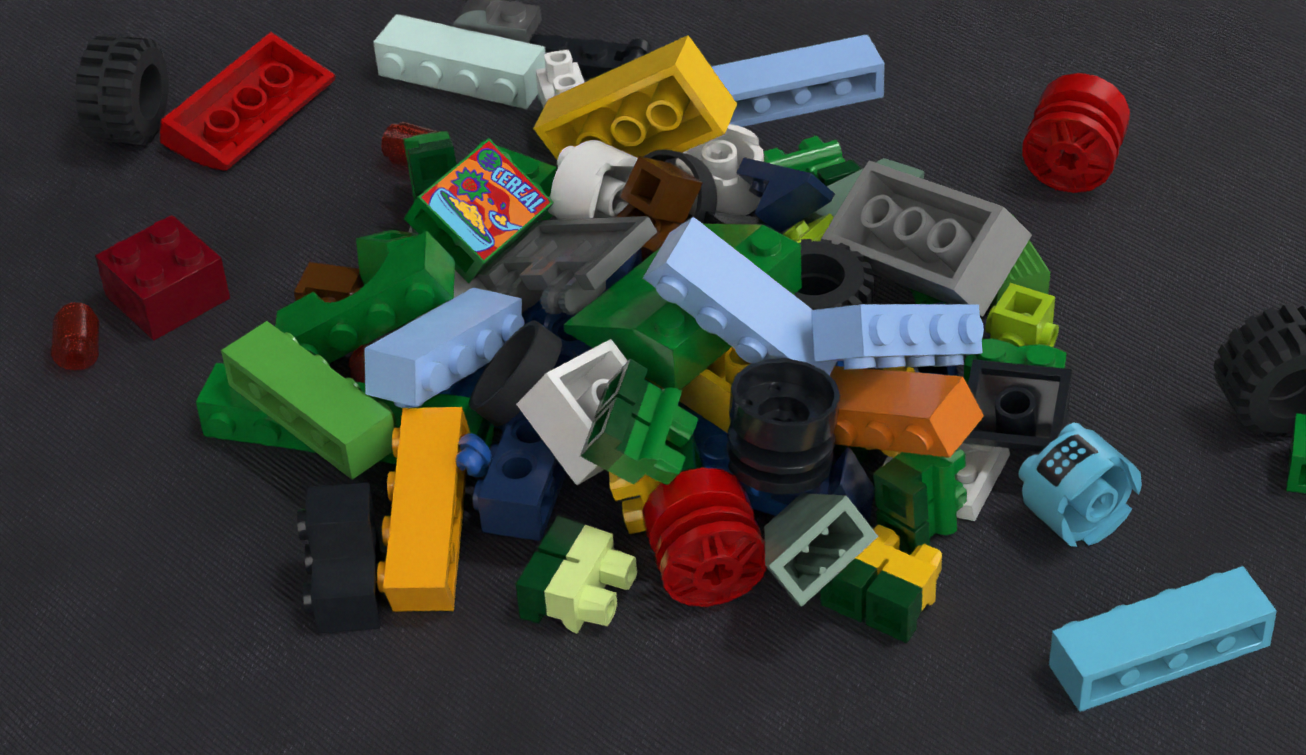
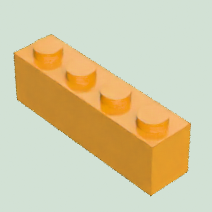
[377,407,470,611]

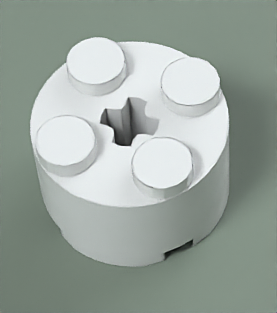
[675,124,764,216]
[548,140,638,220]

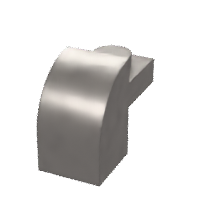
[453,0,541,43]

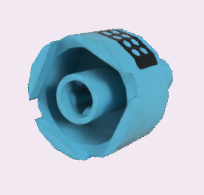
[1018,423,1142,547]

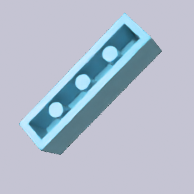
[1049,566,1277,712]

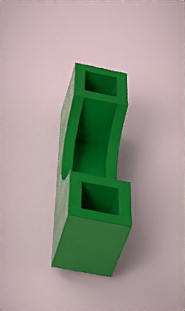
[275,231,455,364]

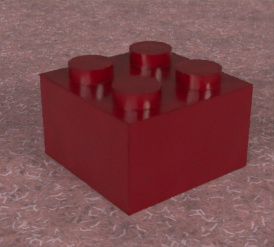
[95,215,230,341]

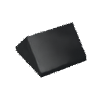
[962,359,1072,452]

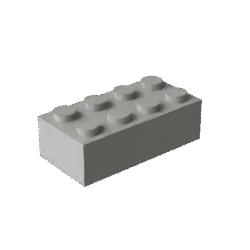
[821,161,1032,317]

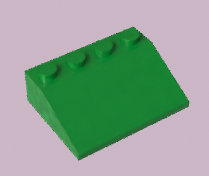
[564,224,802,390]

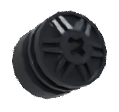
[726,359,840,495]

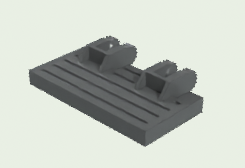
[478,216,657,315]

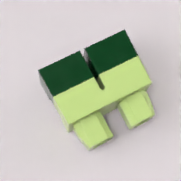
[515,516,637,634]

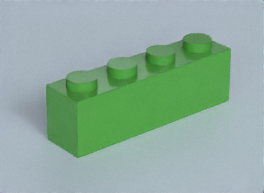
[221,321,396,480]

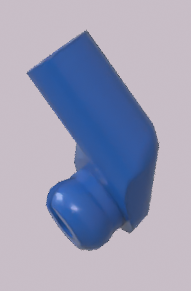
[456,433,492,477]

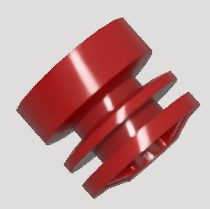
[1022,73,1130,193]
[642,468,767,607]

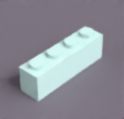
[373,14,545,109]

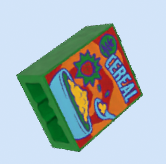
[404,138,554,284]

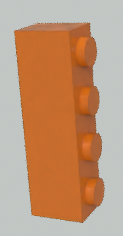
[829,366,984,458]

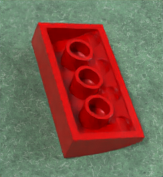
[160,32,335,171]

